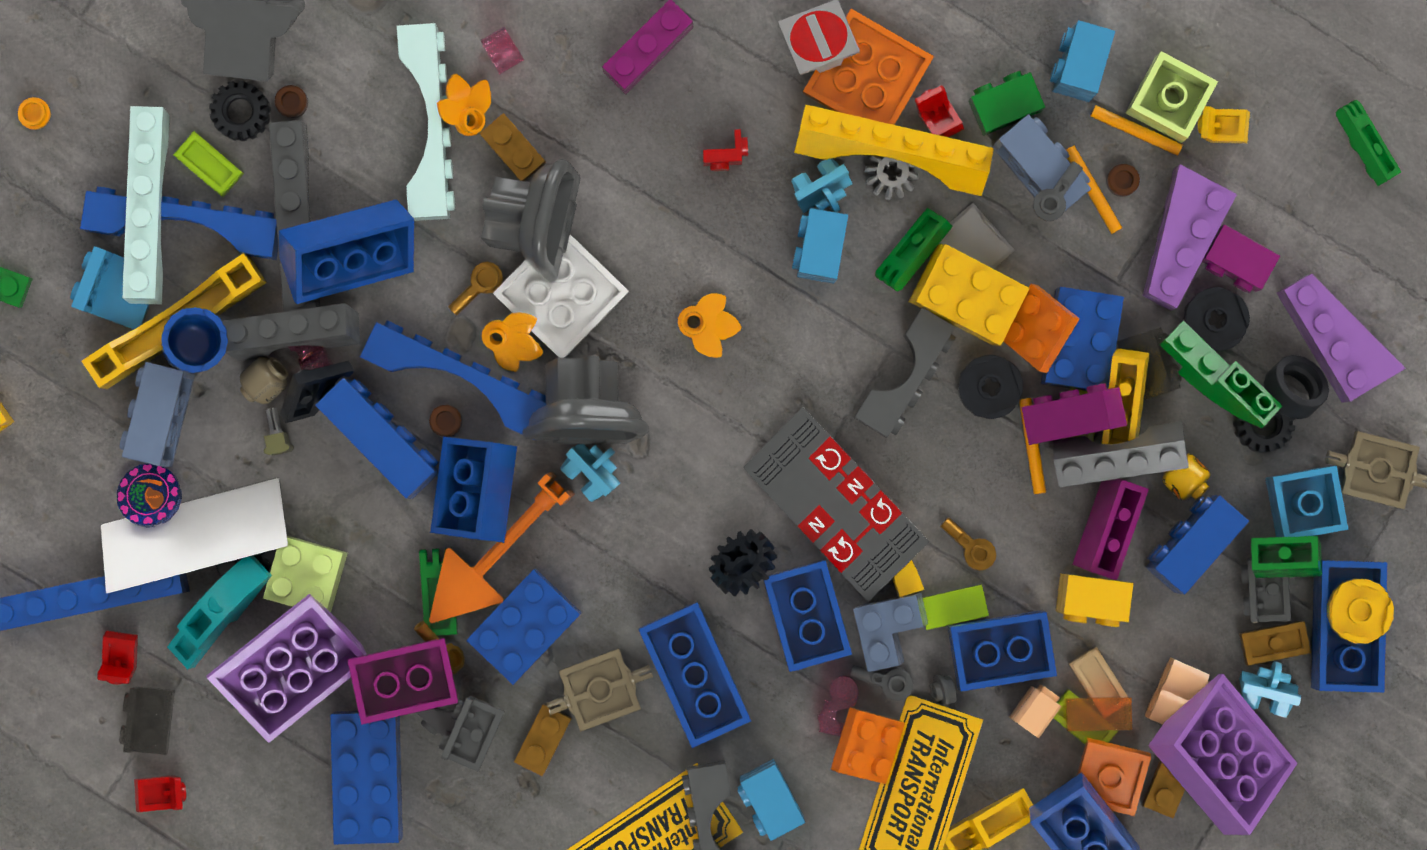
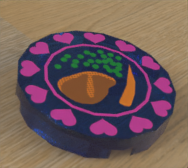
[117,463,182,528]

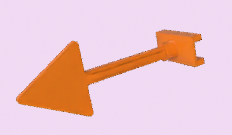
[429,472,575,623]

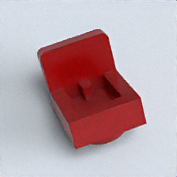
[915,85,964,137]
[703,129,748,171]
[97,630,138,685]
[134,775,186,812]

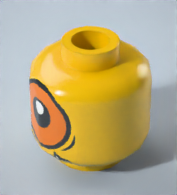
[1162,453,1210,500]

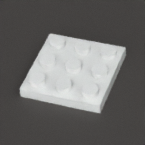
[493,235,629,358]

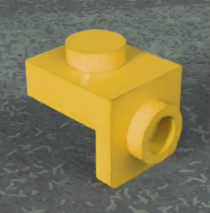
[1198,106,1250,143]

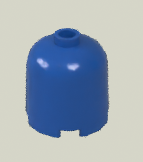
[161,307,228,374]

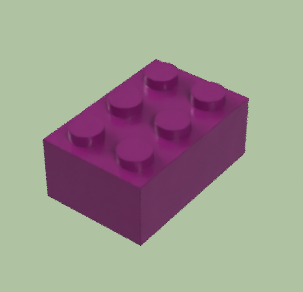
[348,638,458,725]

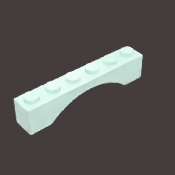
[397,23,455,221]
[122,106,169,304]

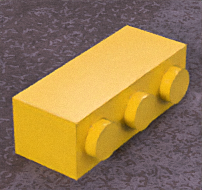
[1102,348,1150,444]

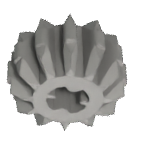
[864,155,919,201]

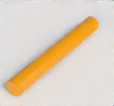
[1090,105,1183,156]
[1066,145,1123,234]
[1019,398,1046,494]

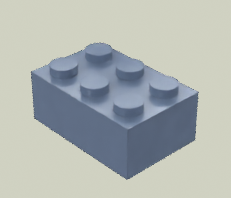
[992,114,1091,211]
[119,362,195,467]

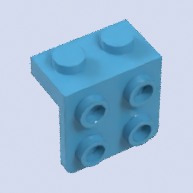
[70,246,150,329]

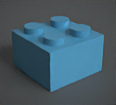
[1049,20,1115,102]
[792,208,848,284]
[1265,466,1349,537]
[737,759,806,841]

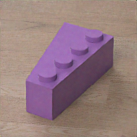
[1143,164,1237,311]
[1277,274,1406,403]

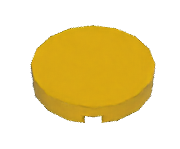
[1327,579,1394,644]

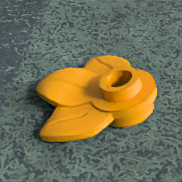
[437,74,491,136]
[678,293,742,358]
[482,312,543,372]

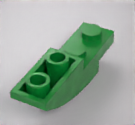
[1160,321,1282,428]

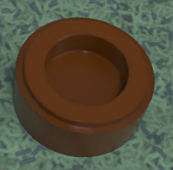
[275,85,308,118]
[1106,164,1140,197]
[429,405,462,437]

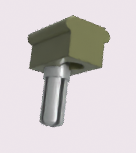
[264,407,294,456]

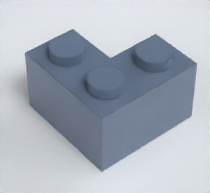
[853,592,928,672]

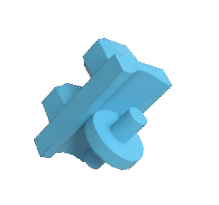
[791,158,852,213]
[560,444,620,502]
[1239,661,1301,718]

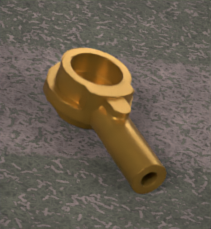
[448,262,503,315]
[940,517,996,570]
[414,621,465,675]

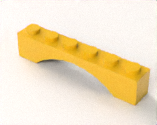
[794,104,994,196]
[81,253,267,389]

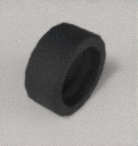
[1263,355,1329,419]

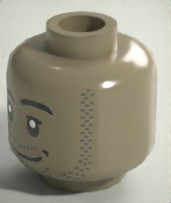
[240,357,288,404]

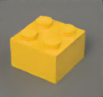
[1056,573,1133,627]

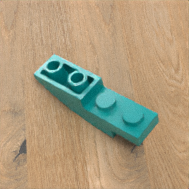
[167,555,272,670]

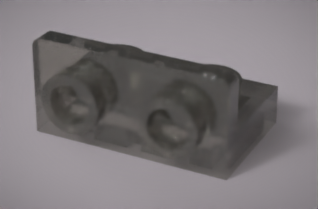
[1117,327,1182,400]
[119,686,175,755]

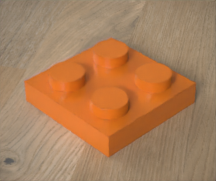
[1003,284,1080,373]
[831,707,905,784]
[1077,738,1151,816]

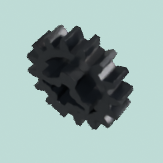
[709,529,777,596]

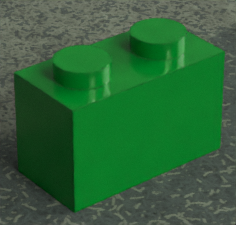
[968,71,1046,136]
[1251,536,1322,578]

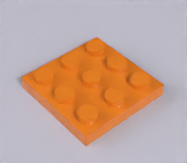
[803,9,934,125]

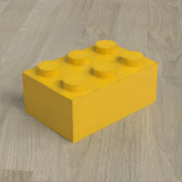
[908,244,1030,346]

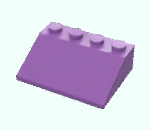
[206,594,367,743]
[1148,674,1297,835]

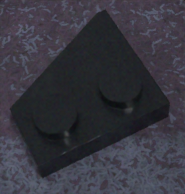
[280,360,354,423]

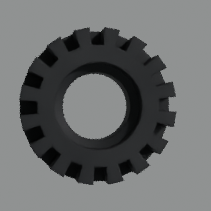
[209,81,271,142]
[1233,412,1295,452]

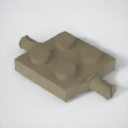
[1325,431,1427,509]
[546,648,653,732]

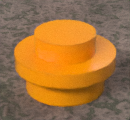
[18,97,51,130]

